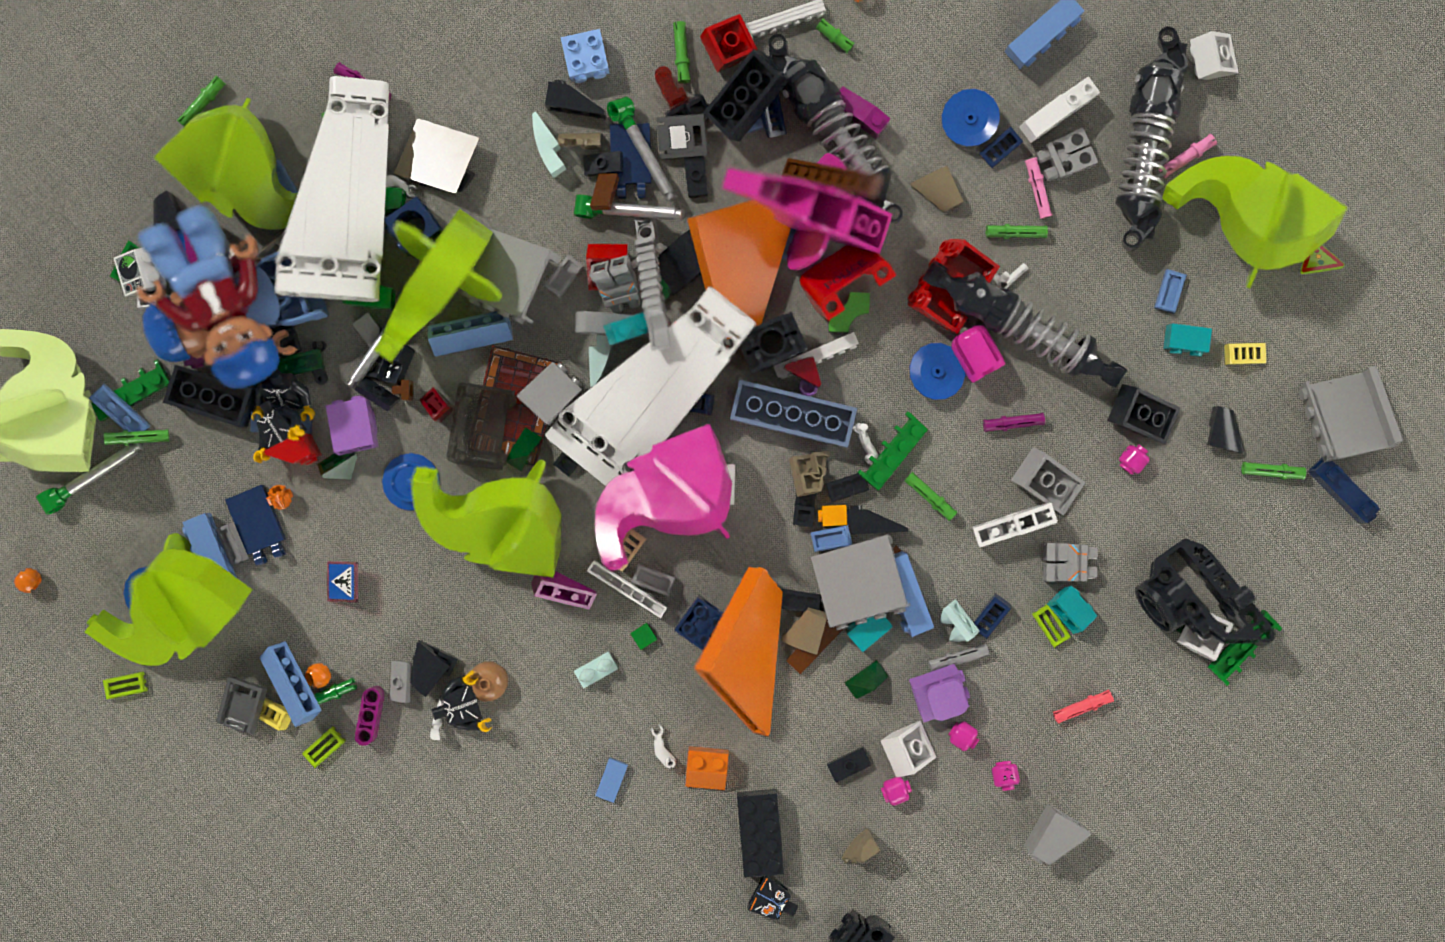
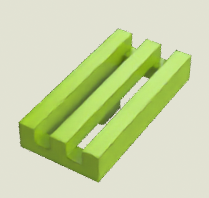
[1032,604,1071,648]
[103,671,148,700]
[302,726,346,768]

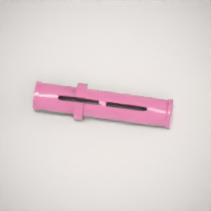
[1159,134,1217,178]
[1025,157,1053,219]

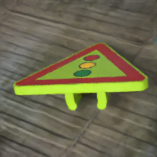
[1300,245,1345,275]

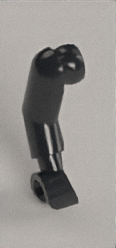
[312,341,328,385]

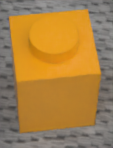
[818,505,847,526]

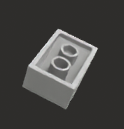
[1011,447,1086,515]

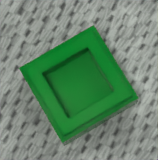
[630,622,658,650]

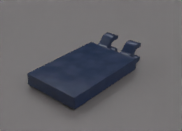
[610,123,652,199]
[225,485,286,566]

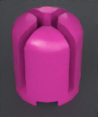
[951,325,1006,383]

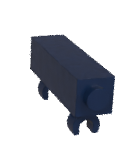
[1307,458,1380,523]

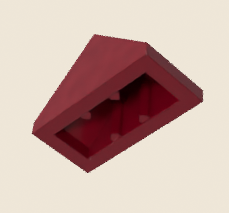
[783,356,821,388]
[419,387,455,423]

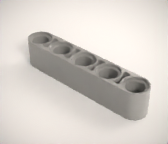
[575,311,671,339]

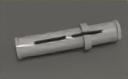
[928,644,990,672]

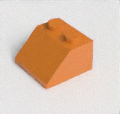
[685,746,729,790]

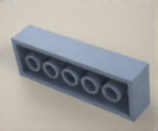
[730,380,857,448]

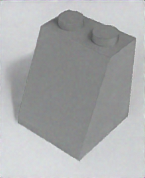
[517,362,584,425]
[1024,804,1092,865]

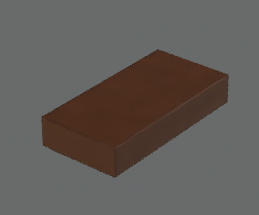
[590,173,619,210]

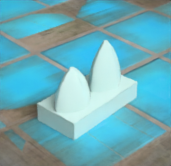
[940,599,980,642]
[574,651,619,689]

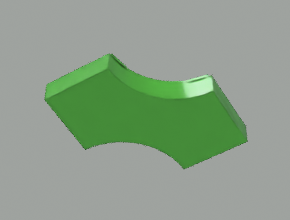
[828,292,870,333]

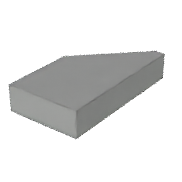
[352,312,381,347]

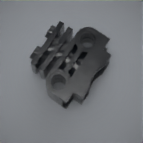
[739,311,808,374]
[829,909,895,942]

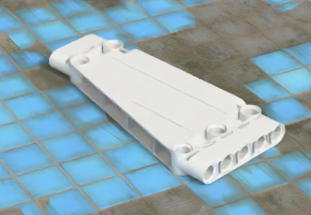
[275,76,389,302]
[545,287,756,486]

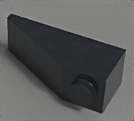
[545,80,606,119]
[847,505,908,534]

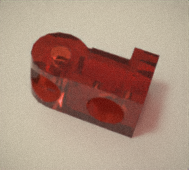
[655,66,687,108]

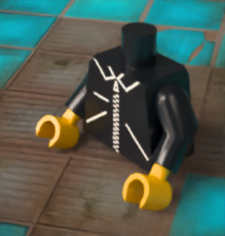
[251,369,315,422]
[253,400,307,463]
[431,670,493,732]

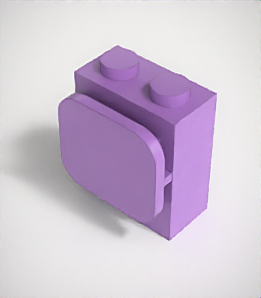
[326,396,379,455]
[909,664,970,722]

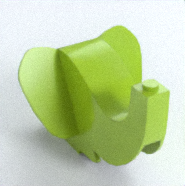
[153,97,298,230]
[1162,156,1348,289]
[374,209,502,362]
[411,460,562,578]
[84,533,252,666]

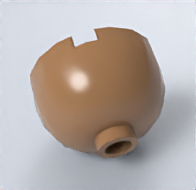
[470,661,508,702]

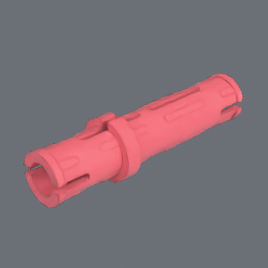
[1053,689,1114,724]

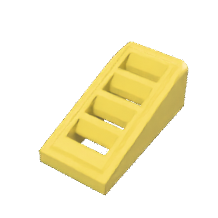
[1224,343,1266,365]
[259,698,291,731]

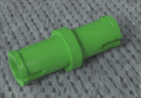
[816,18,855,53]

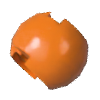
[14,568,42,593]
[305,663,331,688]

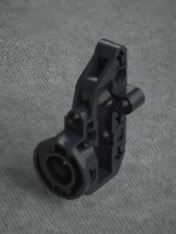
[1135,538,1275,647]

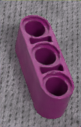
[355,686,385,746]

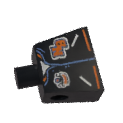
[747,875,798,920]

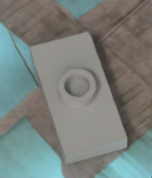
[544,254,584,298]
[216,522,249,566]
[631,564,676,597]
[390,660,412,703]

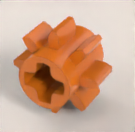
[266,485,293,510]

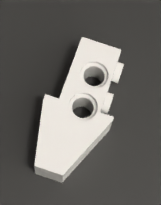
[1019,76,1100,143]
[972,502,1058,548]

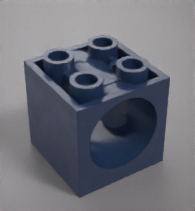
[384,196,444,259]
[674,595,724,651]

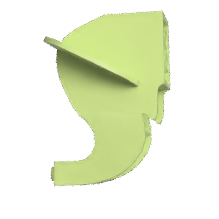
[0,329,96,472]

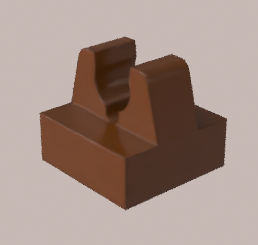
[392,380,413,401]

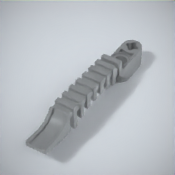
[634,217,670,351]

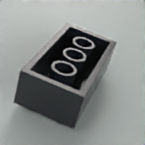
[703,49,790,142]
[163,364,255,428]
[737,789,784,878]

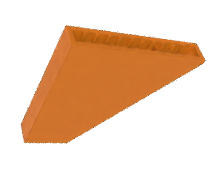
[687,200,791,339]
[694,567,783,736]

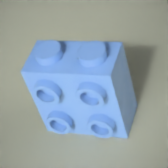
[561,29,610,83]

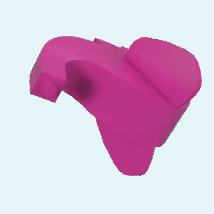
[722,153,893,271]
[595,424,732,571]

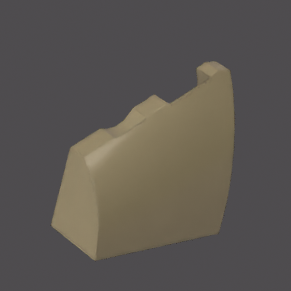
[558,133,602,150]
[910,166,963,213]
[789,451,830,497]
[842,828,880,863]

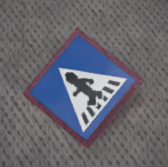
[327,561,358,602]

